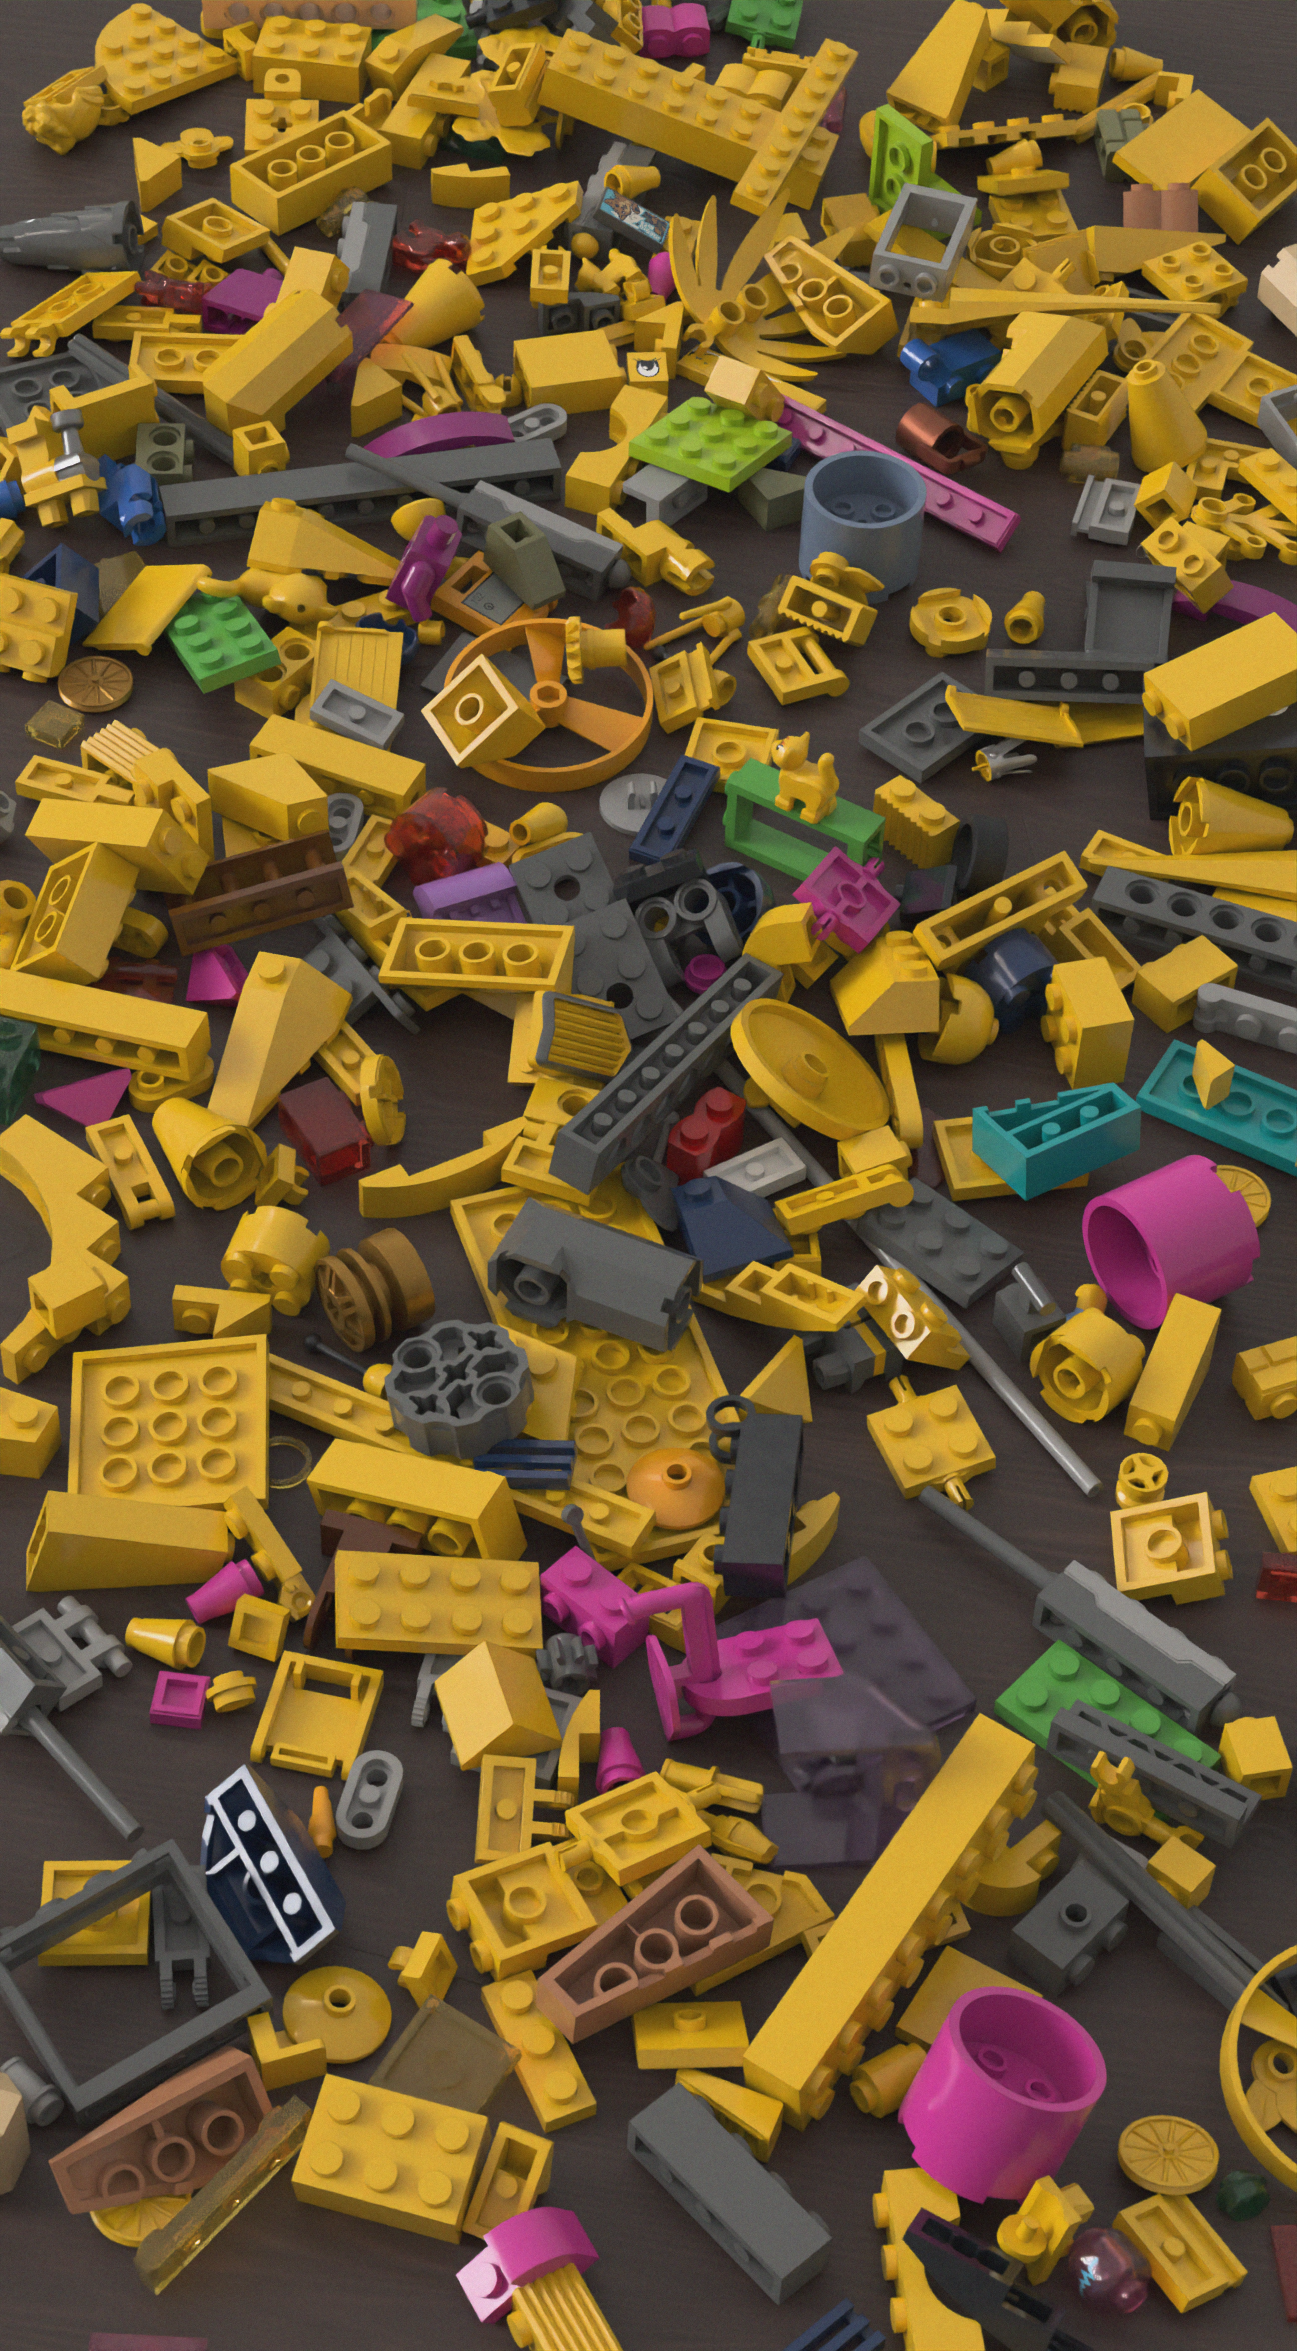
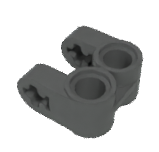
[634,878,744,989]

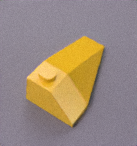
[1086,225,1226,285]
[763,233,899,355]
[247,498,400,586]

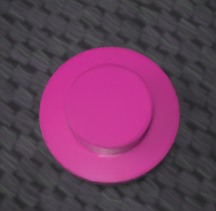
[684,954,727,994]

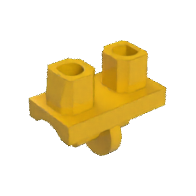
[997,2175,1094,2286]

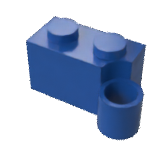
[900,328,1001,407]

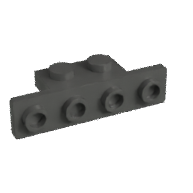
[302,914,421,1035]

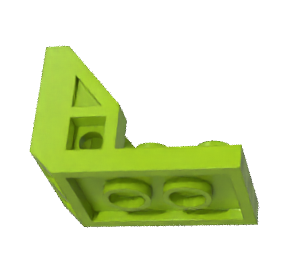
[868,104,982,241]

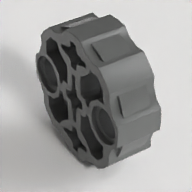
[384,1319,535,1460]

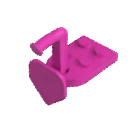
[618,1582,847,1742]

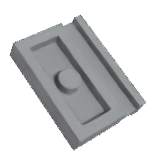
[1071,475,1141,546]

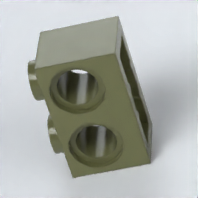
[135,423,194,490]

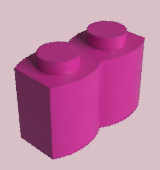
[639,3,710,59]

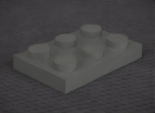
[858,672,989,783]
[855,1177,1024,1309]

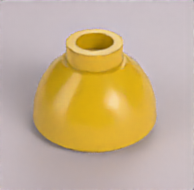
[391,498,446,542]

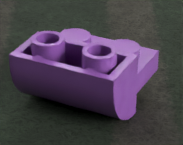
[413,862,527,924]

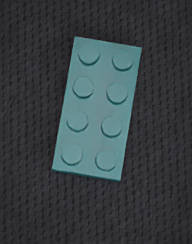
[1135,1039,1297,1177]

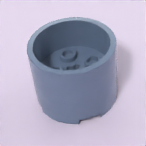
[799,451,927,604]

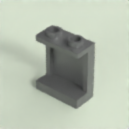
[1084,560,1177,668]

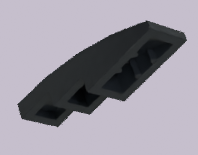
[902,2207,1097,2351]

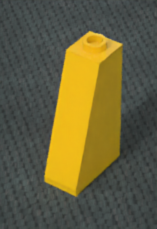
[886,0,991,134]
[26,1490,235,1592]

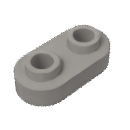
[507,403,567,442]
[328,793,364,862]
[336,1750,403,1850]

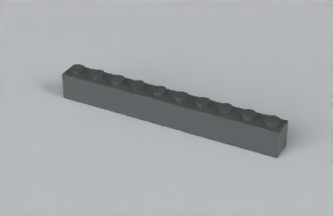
[159,438,562,548]

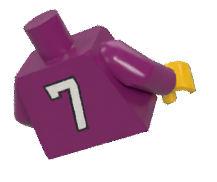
[385,515,469,645]

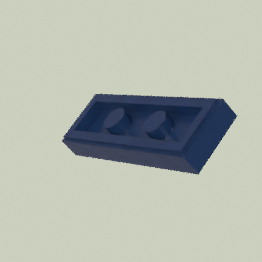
[628,754,721,866]

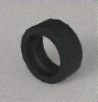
[951,813,1009,896]

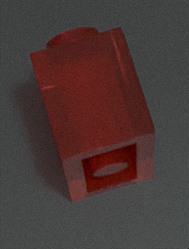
[278,1077,374,1187]

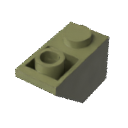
[483,511,566,611]

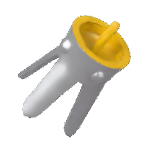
[972,737,1037,782]

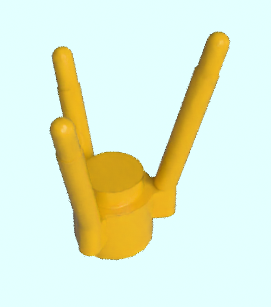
[402,352,463,418]
[643,596,746,665]

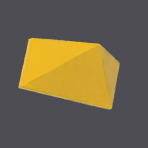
[738,1335,813,1423]

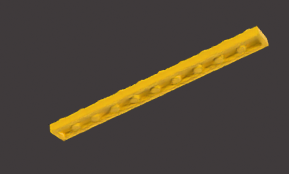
[269,1353,657,1559]

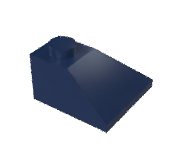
[671,1175,794,1284]

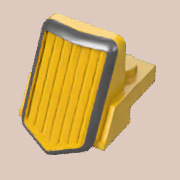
[507,991,633,1091]

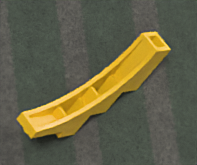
[0,1114,131,1385]

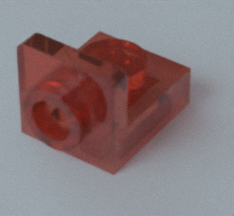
[1256,1552,1297,1603]

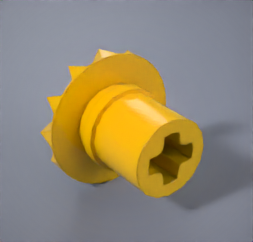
[565,616,627,684]

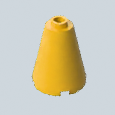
[380,259,485,349]
[1127,359,1208,473]
[1169,777,1294,855]
[152,1097,268,1211]

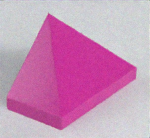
[186,944,249,1008]
[34,1068,132,1127]

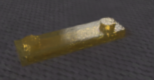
[133,2095,312,2295]

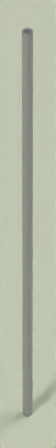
[667,992,1103,1497]

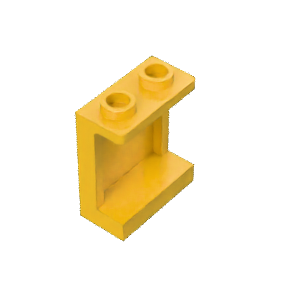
[49,363,160,461]

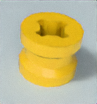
[1115,1453,1168,1509]

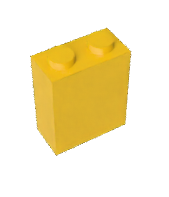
[513,329,627,414]

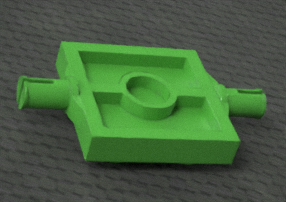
[725,0,804,50]

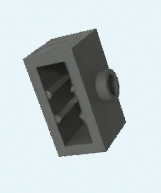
[1007,1863,1129,1997]

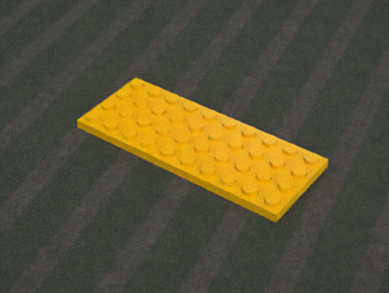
[450,1162,741,1572]

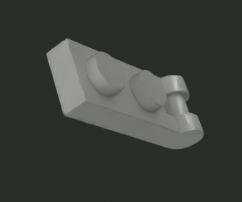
[1192,983,1297,1054]

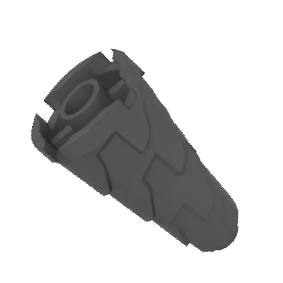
[0,201,145,275]

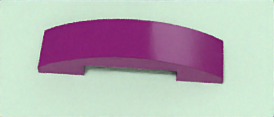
[363,411,515,458]
[1171,580,1297,633]

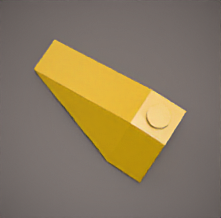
[207,951,353,1130]

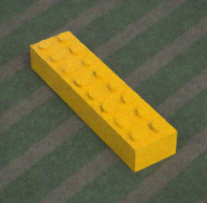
[537,28,839,211]
[742,1713,1038,2132]

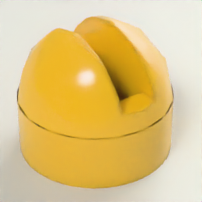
[495,374,523,408]

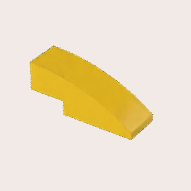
[1038,886,1141,991]

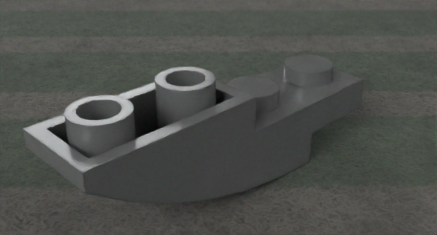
[540,0,621,47]

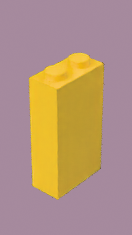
[1142,612,1297,752]
[25,798,210,895]

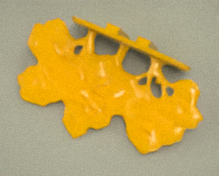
[452,25,575,157]

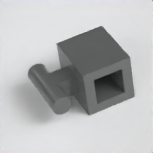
[992,1262,1066,1362]

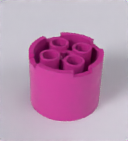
[1082,1155,1260,1330]
[898,1986,1107,2206]

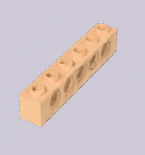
[202,0,418,31]

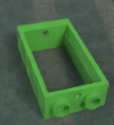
[722,758,886,881]

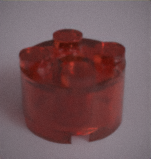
[384,787,489,887]

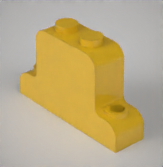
[913,850,1088,978]

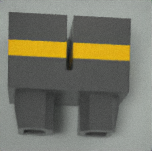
[789,1282,904,1394]

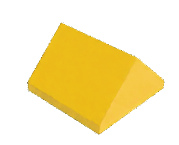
[434,1640,563,1771]

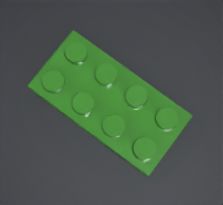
[162,592,282,694]
[994,1639,1222,1822]

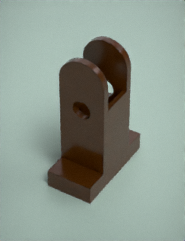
[303,1509,423,1661]

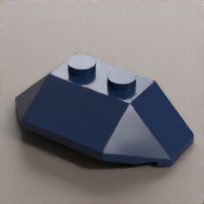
[200,1764,346,1965]

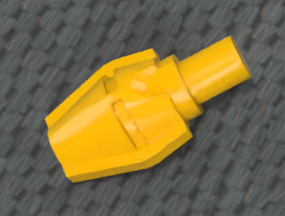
[696,1810,779,1864]

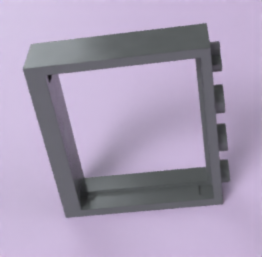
[0,1838,274,2130]

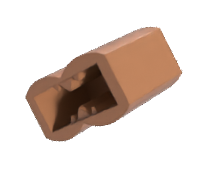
[1123,183,1198,232]

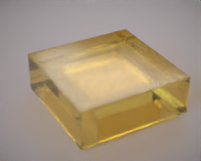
[25,700,85,750]

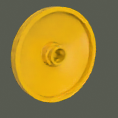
[731,998,890,1141]

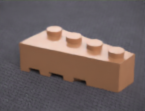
[536,1844,774,2044]

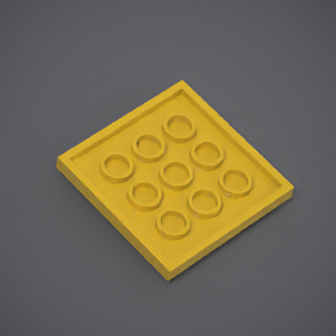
[68,1334,269,1512]

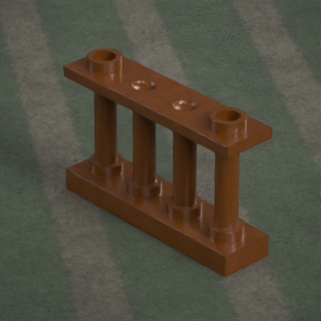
[163,829,354,956]

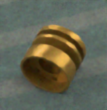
[314,1228,435,1352]

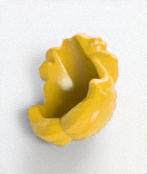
[22,85,105,156]

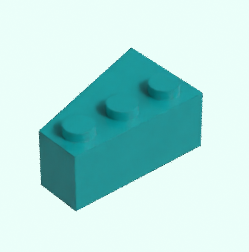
[972,1082,1141,1201]

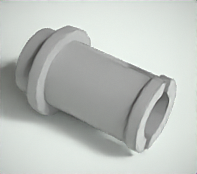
[0,2056,64,2126]

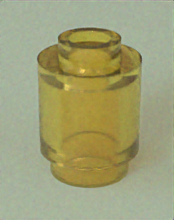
[1060,442,1119,484]

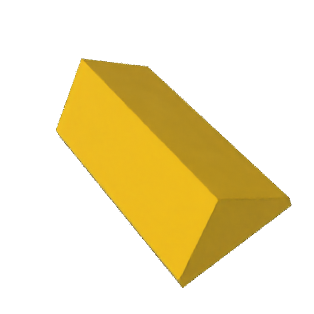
[378,917,575,994]

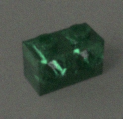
[0,1016,42,1126]

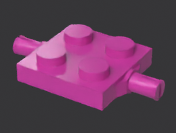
[792,846,901,954]

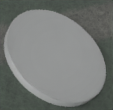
[599,774,667,836]

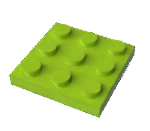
[628,397,793,492]

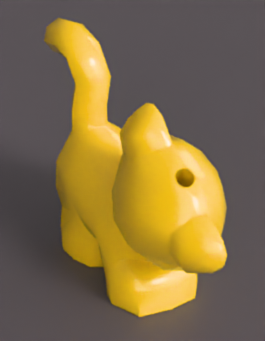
[197,568,338,625]

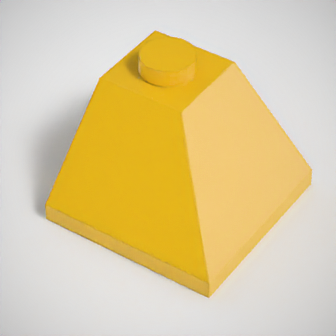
[421,653,546,768]

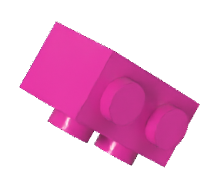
[540,1546,649,1669]

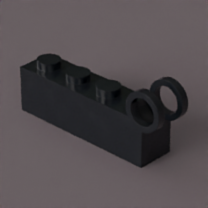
[706,1395,805,1598]

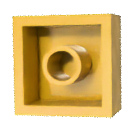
[1041,956,1134,1090]

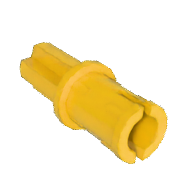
[660,1758,765,1814]

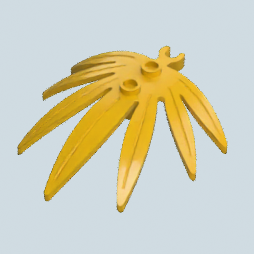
[669,188,880,382]

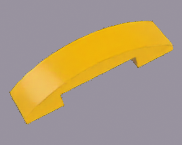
[359,1116,527,1218]

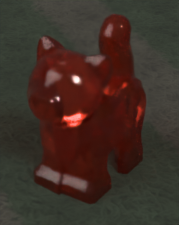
[392,218,471,274]
[134,270,213,315]

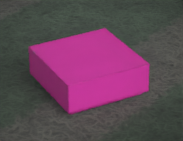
[149,1671,211,1729]

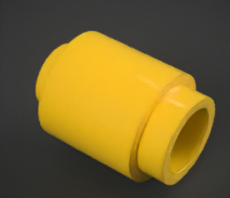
[850,2043,927,2118]

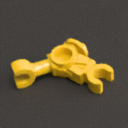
[1088,1751,1205,1850]

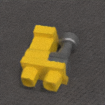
[6,409,107,528]

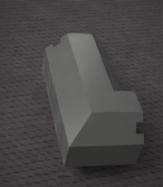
[488,1197,704,1352]

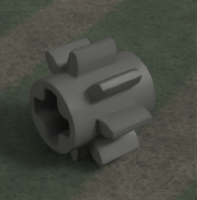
[536,1633,599,1696]

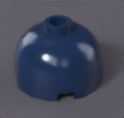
[694,862,776,948]

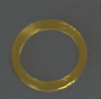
[269,1435,312,1489]

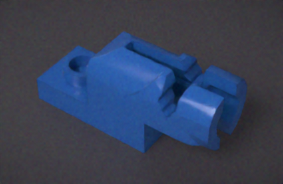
[97,454,166,546]

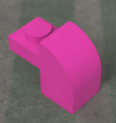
[456,2207,600,2324]

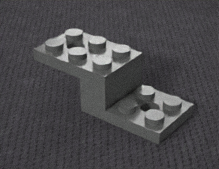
[509,831,678,1043]

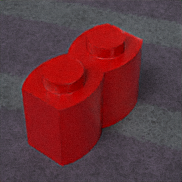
[667,1087,746,1186]

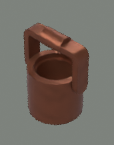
[895,402,988,474]

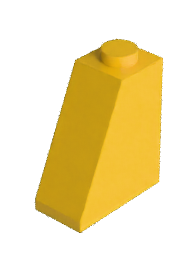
[207,752,329,841]
[1124,1293,1222,1451]

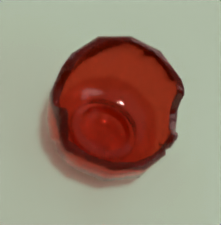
[604,586,657,649]

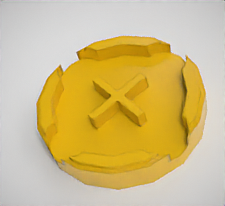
[360,1054,406,1146]

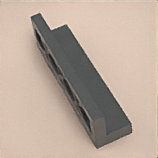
[1046,1699,1262,1849]

